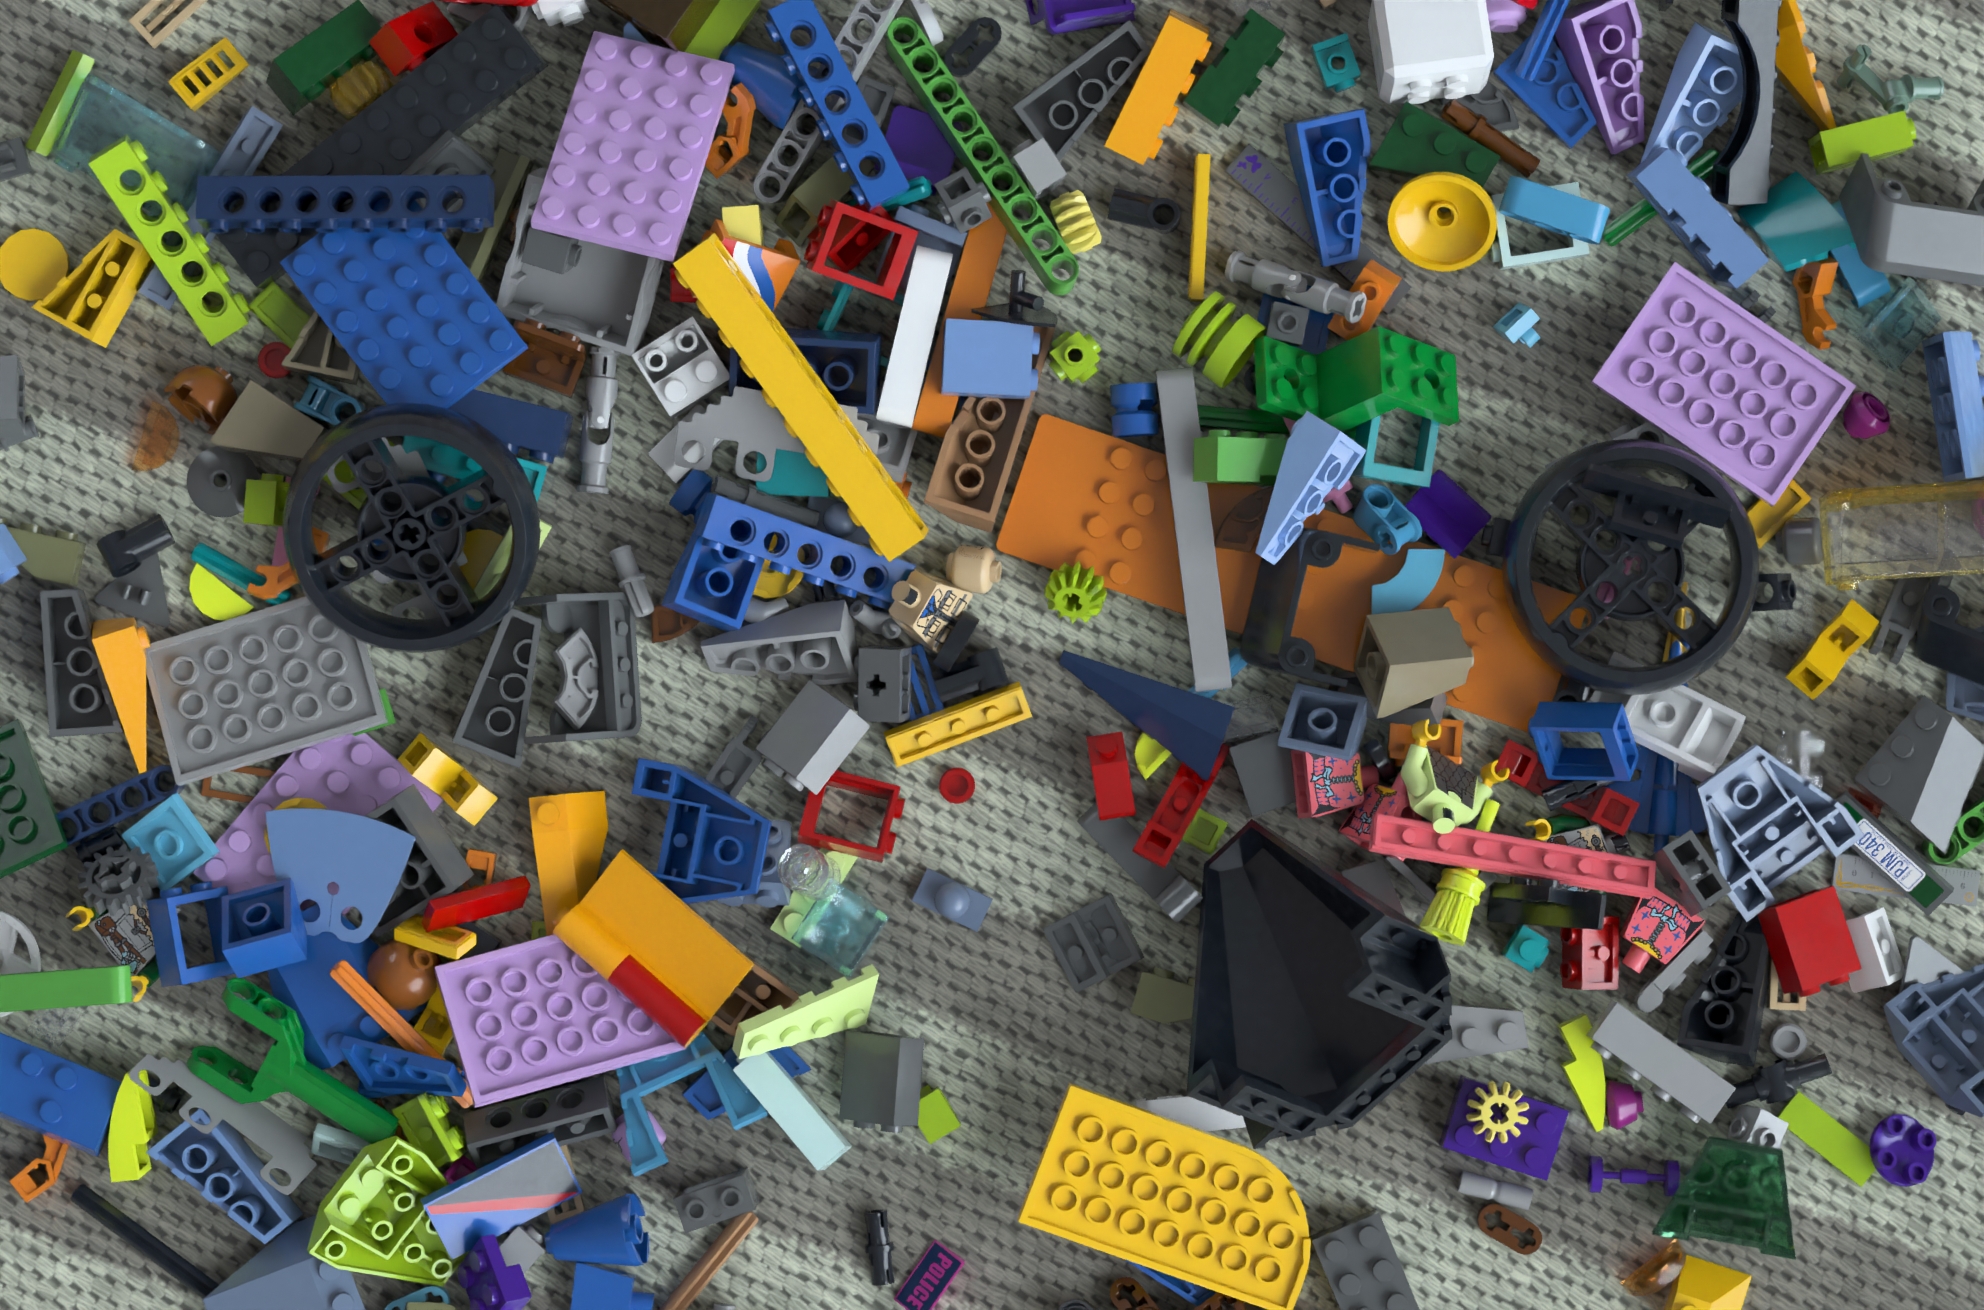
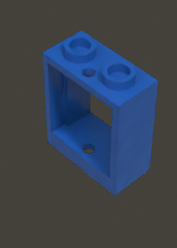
[1528,702,1640,781]
[146,881,235,987]

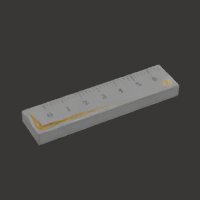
[1831,854,1980,907]

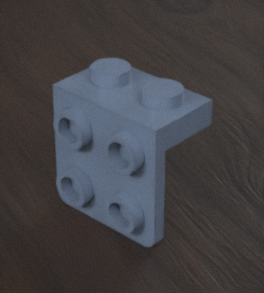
[875,203,967,297]
[717,820,792,907]

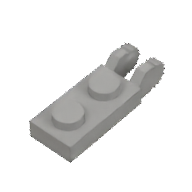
[1633,929,1714,1013]

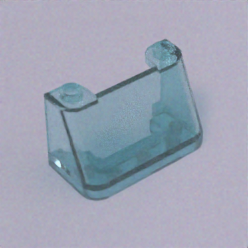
[51,73,220,216]

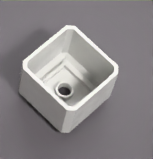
[1368,0,1494,105]

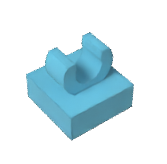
[1493,302,1540,348]

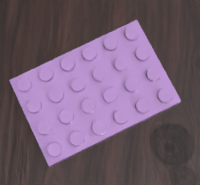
[531,31,735,262]
[1591,262,1856,507]
[193,733,444,916]
[434,935,687,1108]

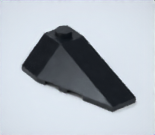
[1677,912,1771,1067]

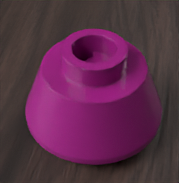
[1843,392,1890,439]
[1605,1080,1644,1130]

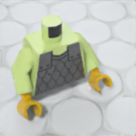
[1401,719,1510,834]

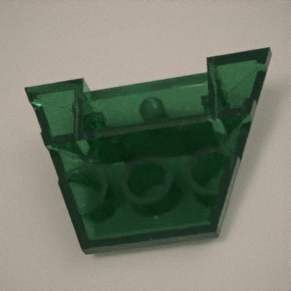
[1652,1136,1796,1260]

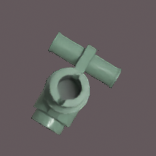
[1837,44,1944,114]

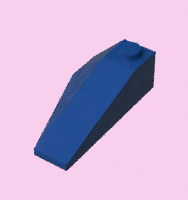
[1283,109,1371,267]

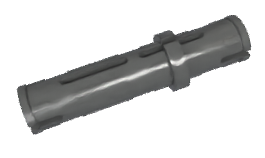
[710,475,819,529]

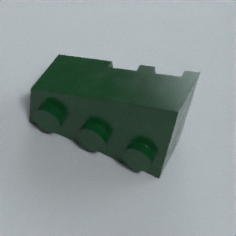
[266,0,382,116]
[1183,8,1286,131]
[1367,101,1501,188]

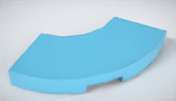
[1371,549,1445,615]

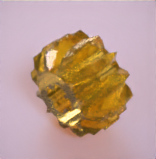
[330,61,393,120]

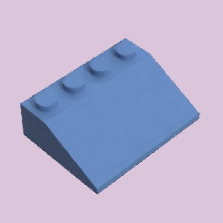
[1922,331,1984,484]

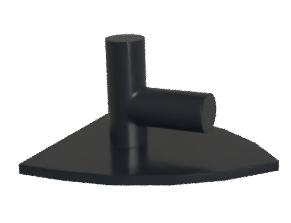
[972,270,1058,328]

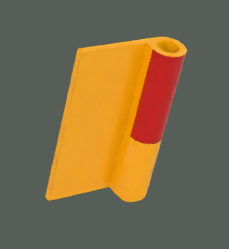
[552,849,755,1048]

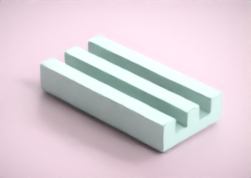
[311,1123,371,1165]

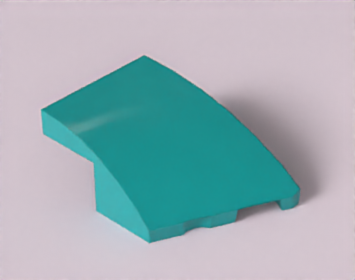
[1737,171,1857,272]

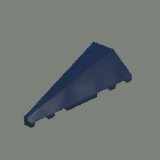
[1059,650,1235,782]

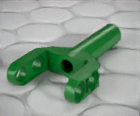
[187,978,400,1144]

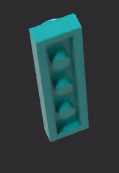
[401,435,548,501]

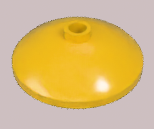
[1388,172,1497,272]

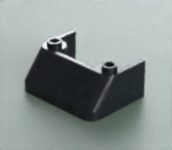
[1240,527,1380,688]
[1915,549,1984,687]

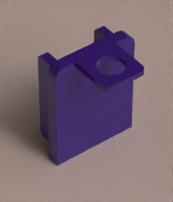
[1025,0,1136,35]

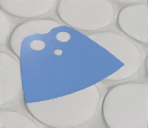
[265,808,416,943]

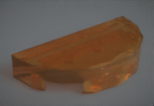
[132,401,180,472]
[1621,1239,1687,1296]

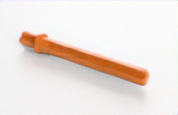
[329,960,473,1109]

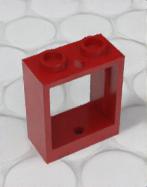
[804,199,919,300]
[798,771,905,863]

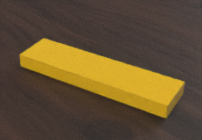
[1188,154,1210,302]
[883,681,1032,767]

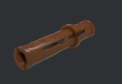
[1439,99,1540,178]

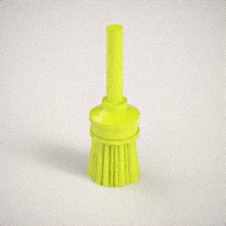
[1419,799,1500,946]

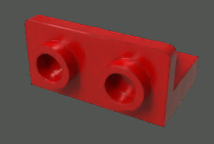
[1560,916,1619,990]

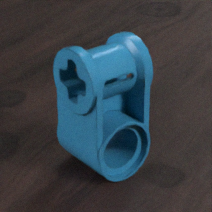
[293,375,366,425]
[1353,484,1422,555]

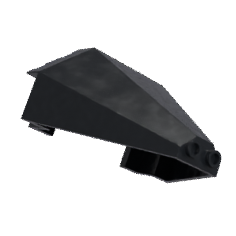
[1186,819,1452,1149]

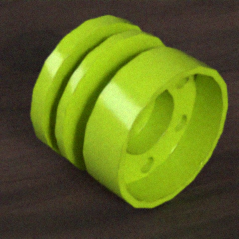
[1172,291,1267,389]

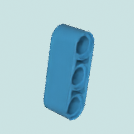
[1499,176,1610,245]
[1828,200,1891,309]

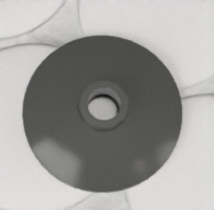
[187,446,259,517]

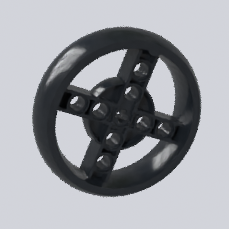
[283,403,540,653]
[1502,439,1759,695]

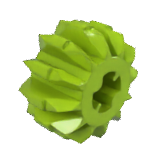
[1044,561,1107,624]

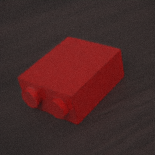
[1757,886,1862,997]

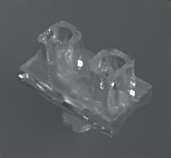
[1776,730,1824,790]

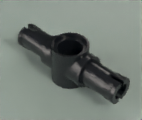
[1726,1053,1832,1109]

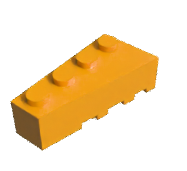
[1104,9,1212,165]

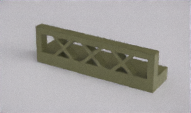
[455,148,534,285]

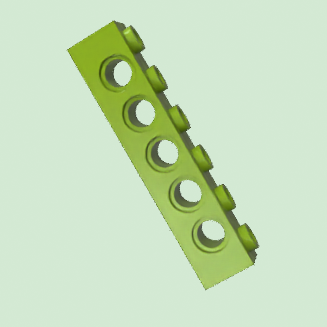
[88,134,251,347]

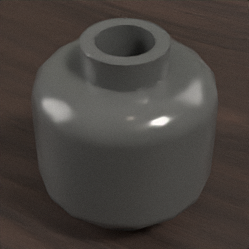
[1776,517,1831,566]

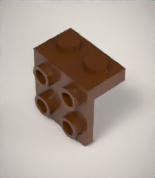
[503,318,587,399]

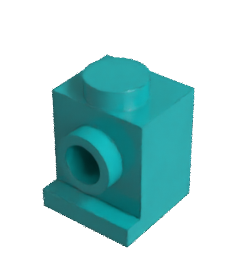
[1310,33,1361,93]
[1501,924,1550,973]

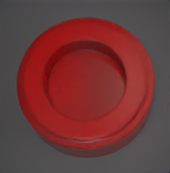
[258,342,291,379]
[939,767,975,804]

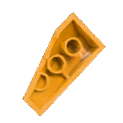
[1775,0,1836,131]
[92,617,151,774]
[529,791,609,936]

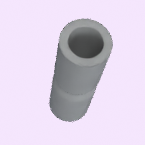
[1457,1171,1533,1210]

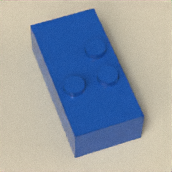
[0,1033,122,1157]

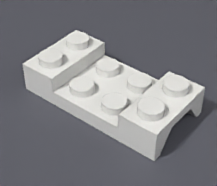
[1587,652,1746,782]

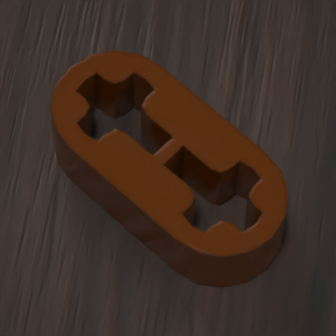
[1477,1203,1542,1255]

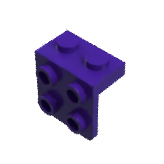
[874,105,963,196]

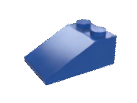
[662,520,774,632]

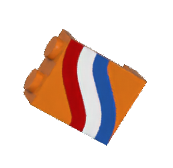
[689,219,801,313]

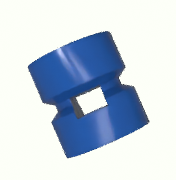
[1110,383,1159,437]
[669,469,713,524]

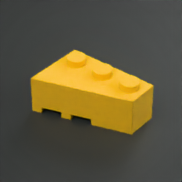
[32,229,154,348]

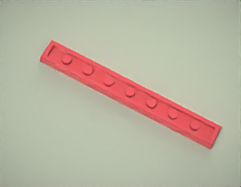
[1369,813,1656,899]

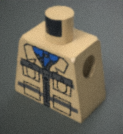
[889,570,973,653]

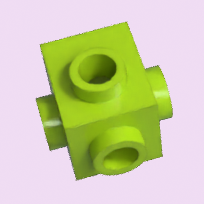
[1048,330,1101,384]

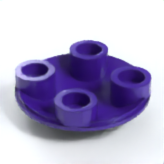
[1869,1114,1937,1187]

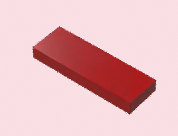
[421,876,531,933]

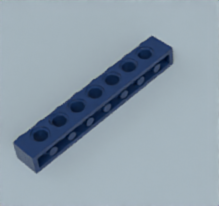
[195,175,495,234]

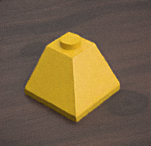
[1664,1253,1752,1310]

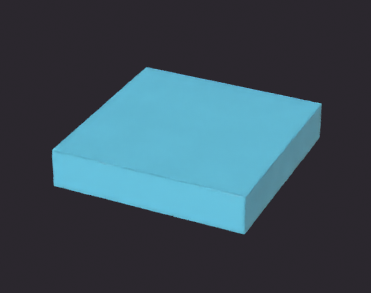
[121,793,220,891]

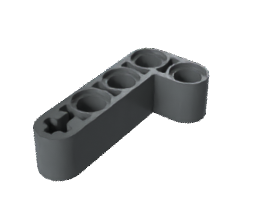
[1077,802,1203,923]

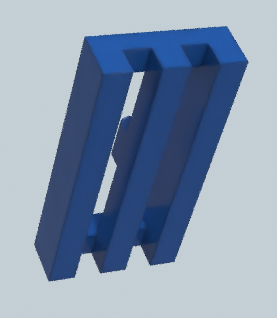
[909,644,944,722]

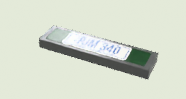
[1836,790,1954,916]

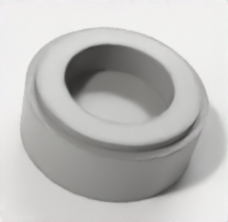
[1769,1023,1807,1060]

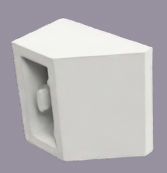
[631,316,729,419]

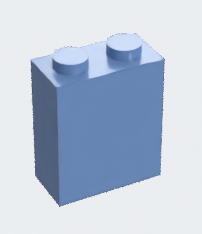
[941,319,1040,399]

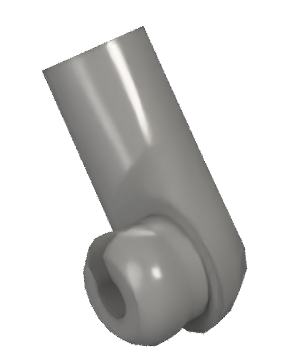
[743,597,789,624]
[849,600,901,639]

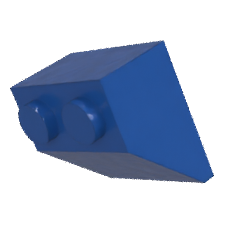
[222,878,307,978]

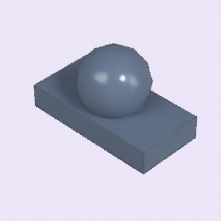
[807,496,870,545]
[912,868,993,932]

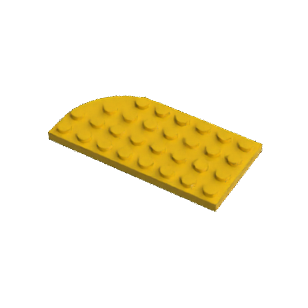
[1017,1083,1311,1310]

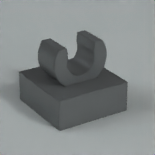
[0,137,33,182]

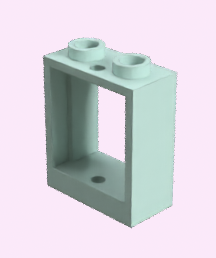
[1490,182,1590,270]

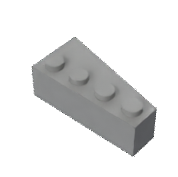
[1586,1000,1736,1124]
[1424,1004,1529,1064]

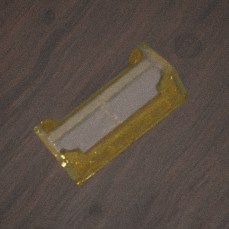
[1819,480,1984,591]

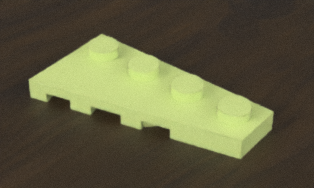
[732,964,879,1059]

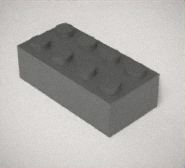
[1309,1209,1420,1310]

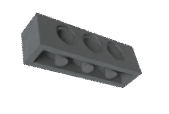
[463,1076,617,1169]

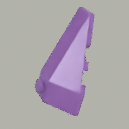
[1555,0,1645,154]

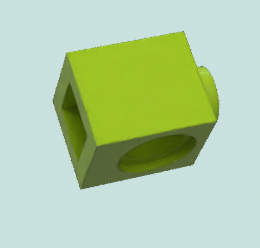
[243,473,290,527]
[918,1085,961,1144]

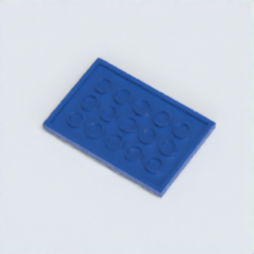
[279,198,528,409]

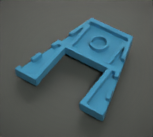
[616,1031,768,1177]

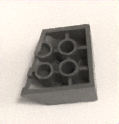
[1854,695,1984,854]
[364,784,474,937]

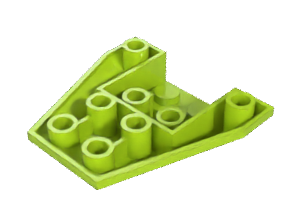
[307,1136,470,1287]

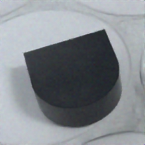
[1363,739,1397,782]

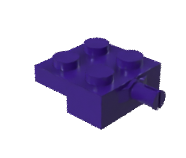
[458,1234,532,1310]

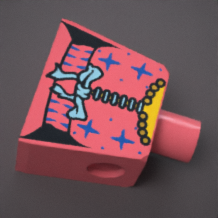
[1291,750,1379,819]
[1339,772,1423,861]
[1619,887,1705,974]

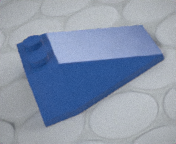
[267,902,428,1070]

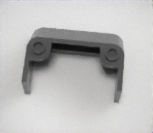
[1839,153,1984,286]
[515,592,642,744]

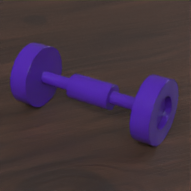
[1587,1156,1680,1197]

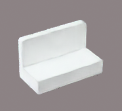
[649,404,724,485]
[1846,907,1904,993]

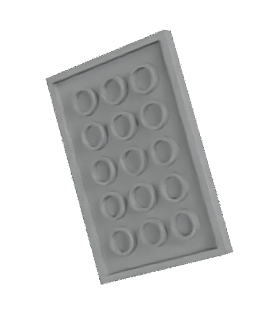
[145,584,388,786]

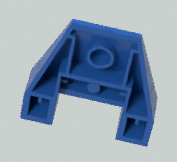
[632,758,772,904]

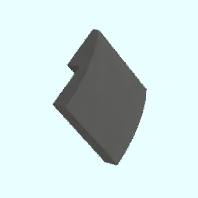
[1228,730,1296,817]
[1043,893,1145,993]

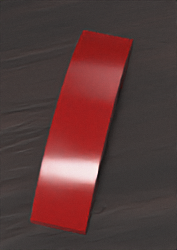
[1494,739,1640,836]
[1132,743,1230,869]

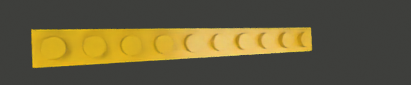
[673,232,929,562]

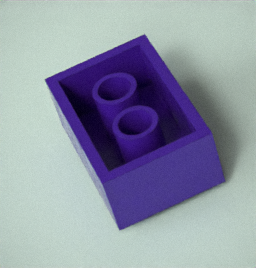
[1439,1075,1569,1181]

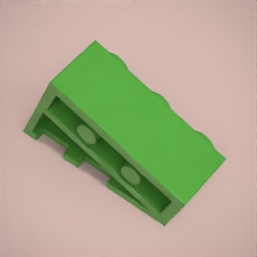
[1193,430,1288,486]

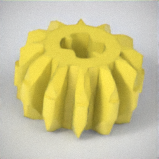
[1050,190,1102,254]
[1466,1081,1529,1143]

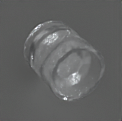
[778,844,841,900]

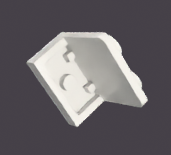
[532,0,590,27]

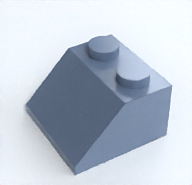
[1278,683,1367,761]

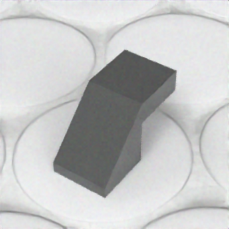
[842,75,896,144]

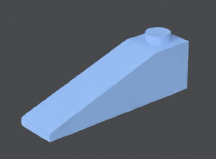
[1641,22,1743,163]
[1255,411,1367,565]

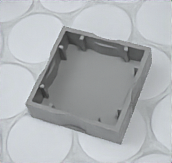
[496,167,664,356]

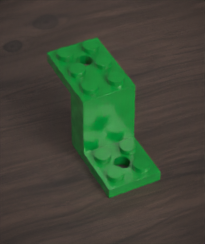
[1254,326,1459,432]

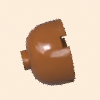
[164,365,238,435]
[367,938,442,1011]

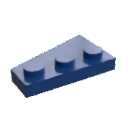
[1493,34,1597,150]
[339,1035,467,1097]
[682,1042,811,1120]

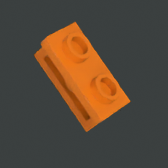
[1387,719,1464,766]

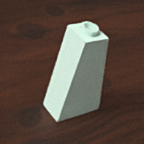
[733,1051,852,1171]

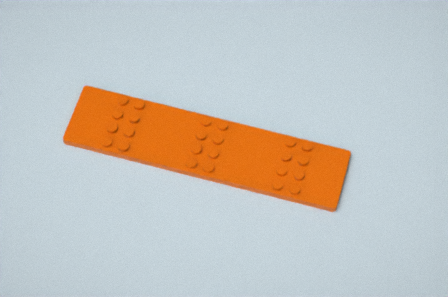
[996,414,1586,733]

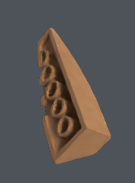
[924,324,1057,533]

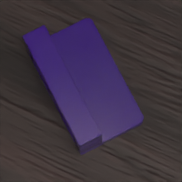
[1405,469,1492,559]

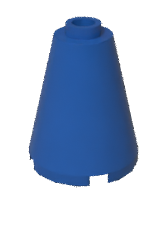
[718,42,818,131]
[545,1193,649,1266]

